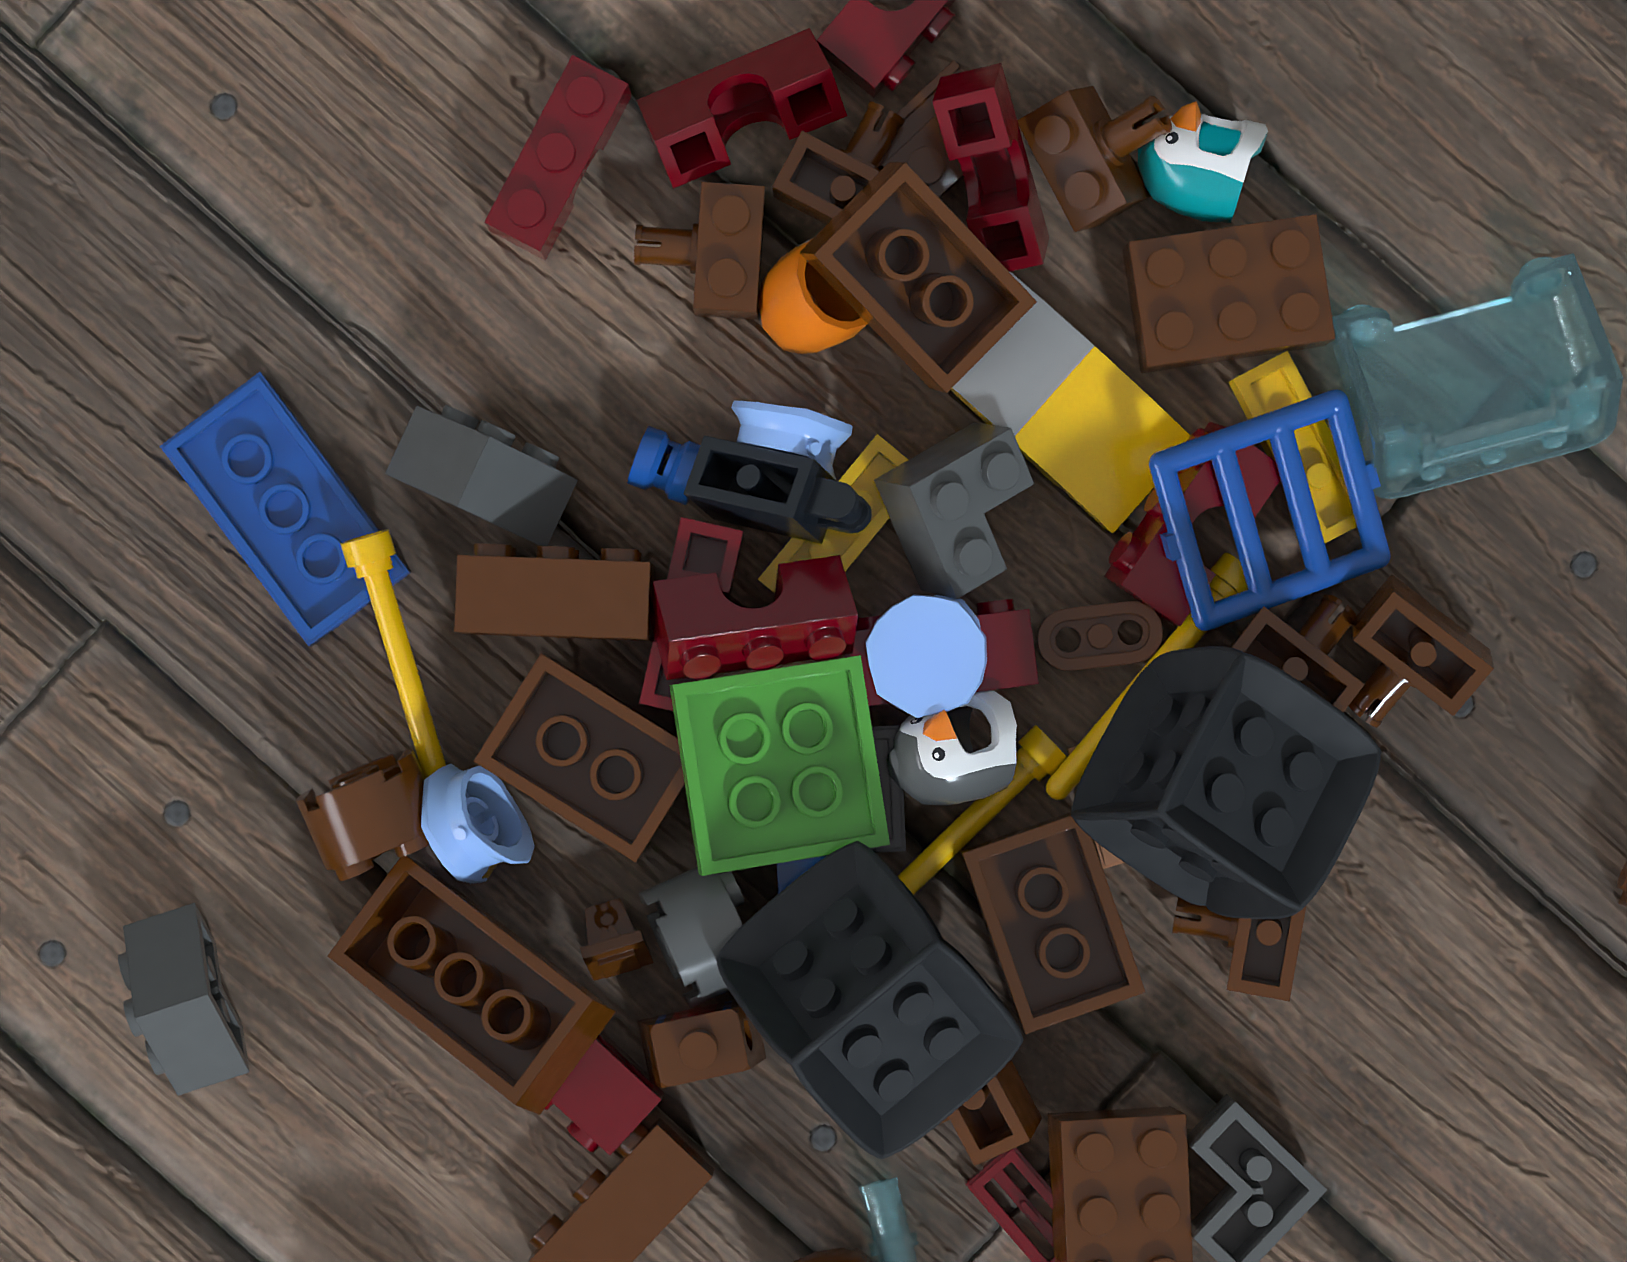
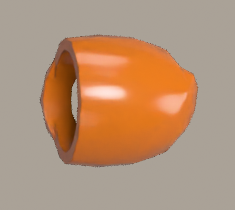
[758,238,868,354]

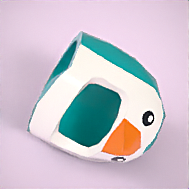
[1138,101,1268,223]

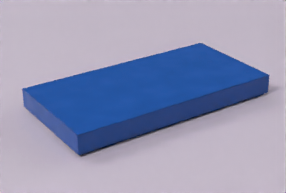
[160,372,411,647]

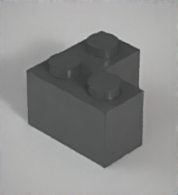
[385,405,578,546]
[874,422,1034,599]
[118,903,250,1096]
[1187,1094,1327,1262]

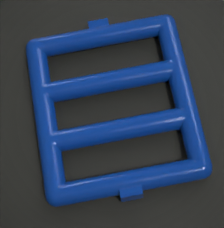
[1149,389,1391,631]

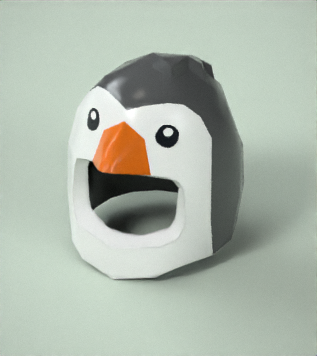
[886,690,1017,806]

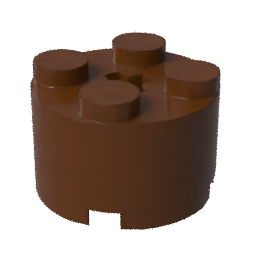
[296,749,430,881]

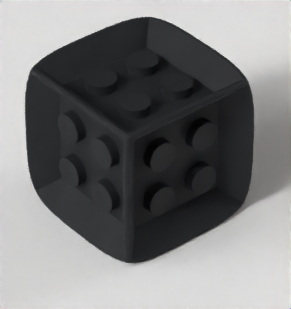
[1071,646,1381,919]
[716,841,1023,1159]

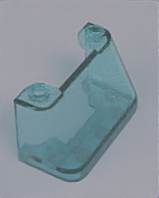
[1332,253,1623,499]

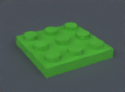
[669,655,890,876]

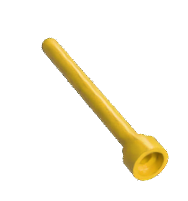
[340,529,446,779]
[1046,553,1248,800]
[898,725,1067,895]

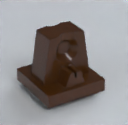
[580,898,654,981]

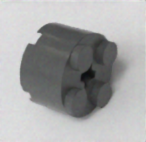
[639,866,744,1008]

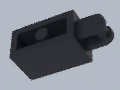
[683,436,872,544]

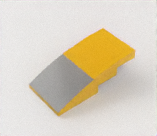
[951,272,1191,534]

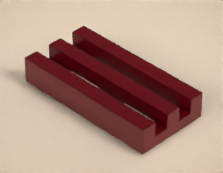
[965,1147,1055,1262]

